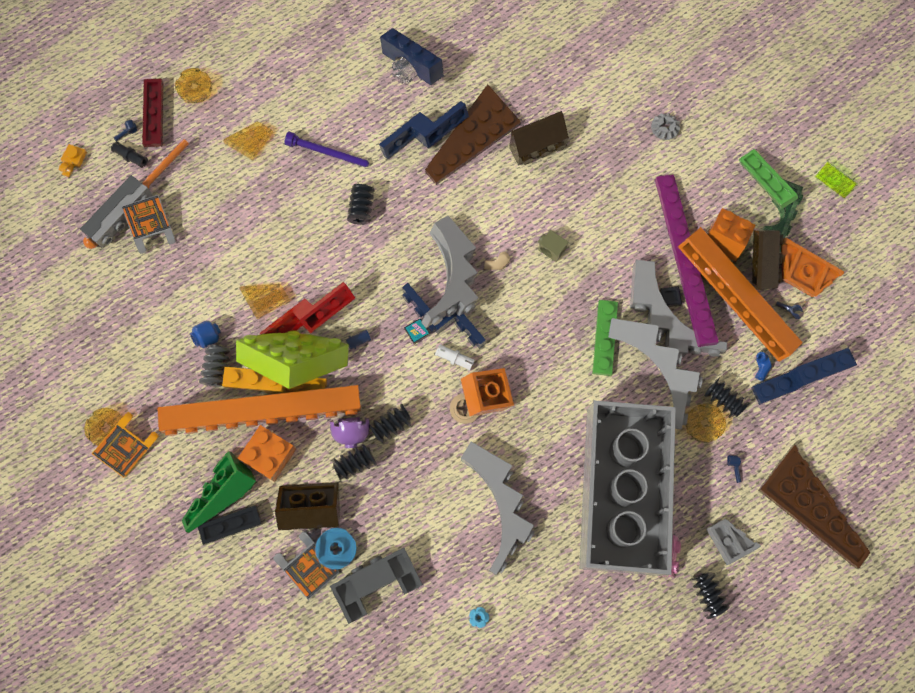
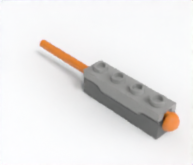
[80,139,189,249]

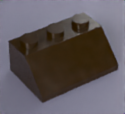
[509,111,569,166]
[752,230,783,290]
[275,482,340,531]

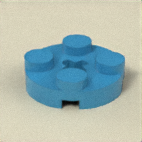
[315,528,356,570]

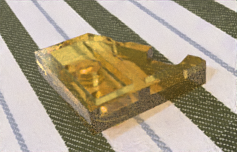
[223,121,273,161]
[239,284,290,319]

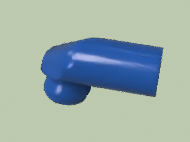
[755,351,772,381]

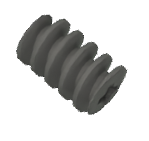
[199,345,230,387]

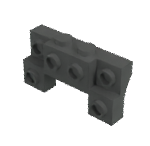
[330,548,423,624]

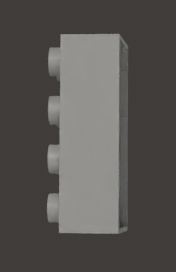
[579,400,676,576]

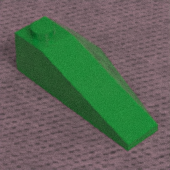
[182,451,256,533]

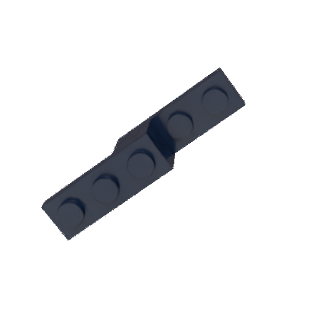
[379,101,469,159]
[402,283,486,349]
[751,347,857,405]

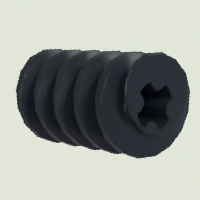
[347,183,375,225]
[704,377,750,418]
[369,403,411,444]
[333,444,377,482]
[690,572,730,619]

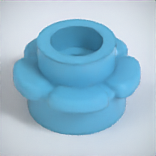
[469,607,489,628]

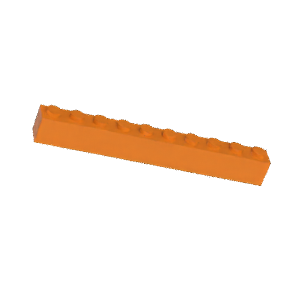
[157,385,361,436]

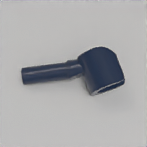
[114,120,137,141]
[775,301,803,319]
[727,455,742,483]

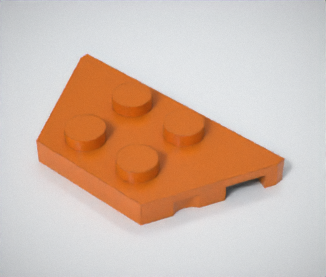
[781,238,844,297]

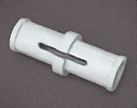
[435,344,475,371]

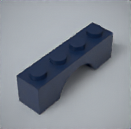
[380,28,444,85]

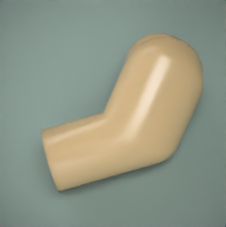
[484,251,510,270]

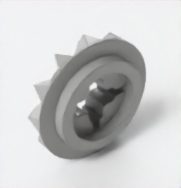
[651,112,680,140]

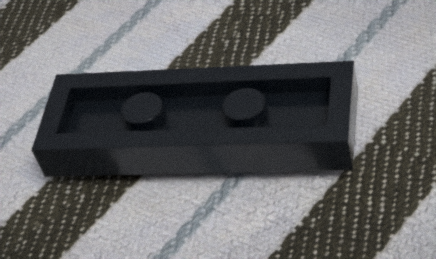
[198,505,263,545]

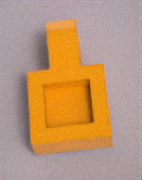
[58,144,87,177]

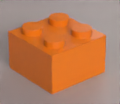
[707,208,756,262]
[461,368,514,416]
[238,425,296,482]

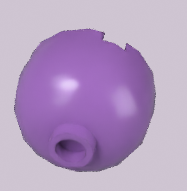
[330,417,370,448]

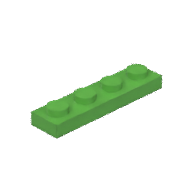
[739,149,798,209]
[592,300,618,376]

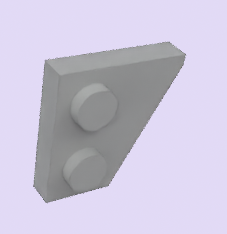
[707,519,761,565]

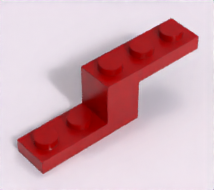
[259,282,355,335]

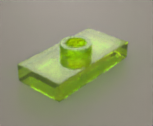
[815,161,858,198]

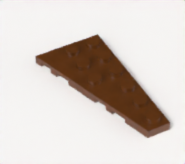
[425,84,521,185]
[758,444,871,569]

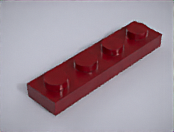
[142,78,164,148]

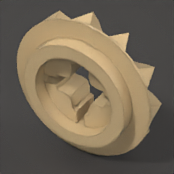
[450,393,479,424]

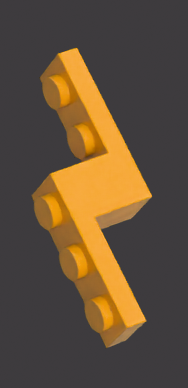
[222,367,327,394]

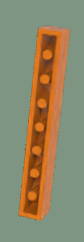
[678,227,803,362]

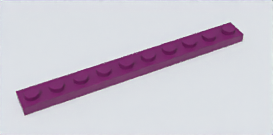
[655,175,719,347]

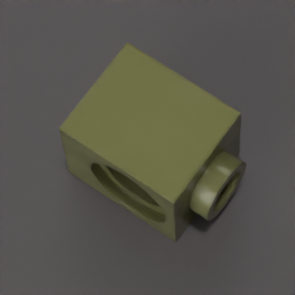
[538,230,569,262]

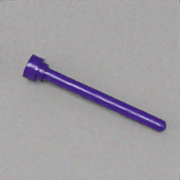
[284,131,369,167]

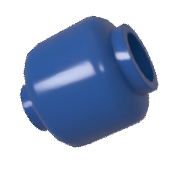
[190,320,221,348]

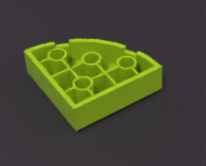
[236,331,349,389]

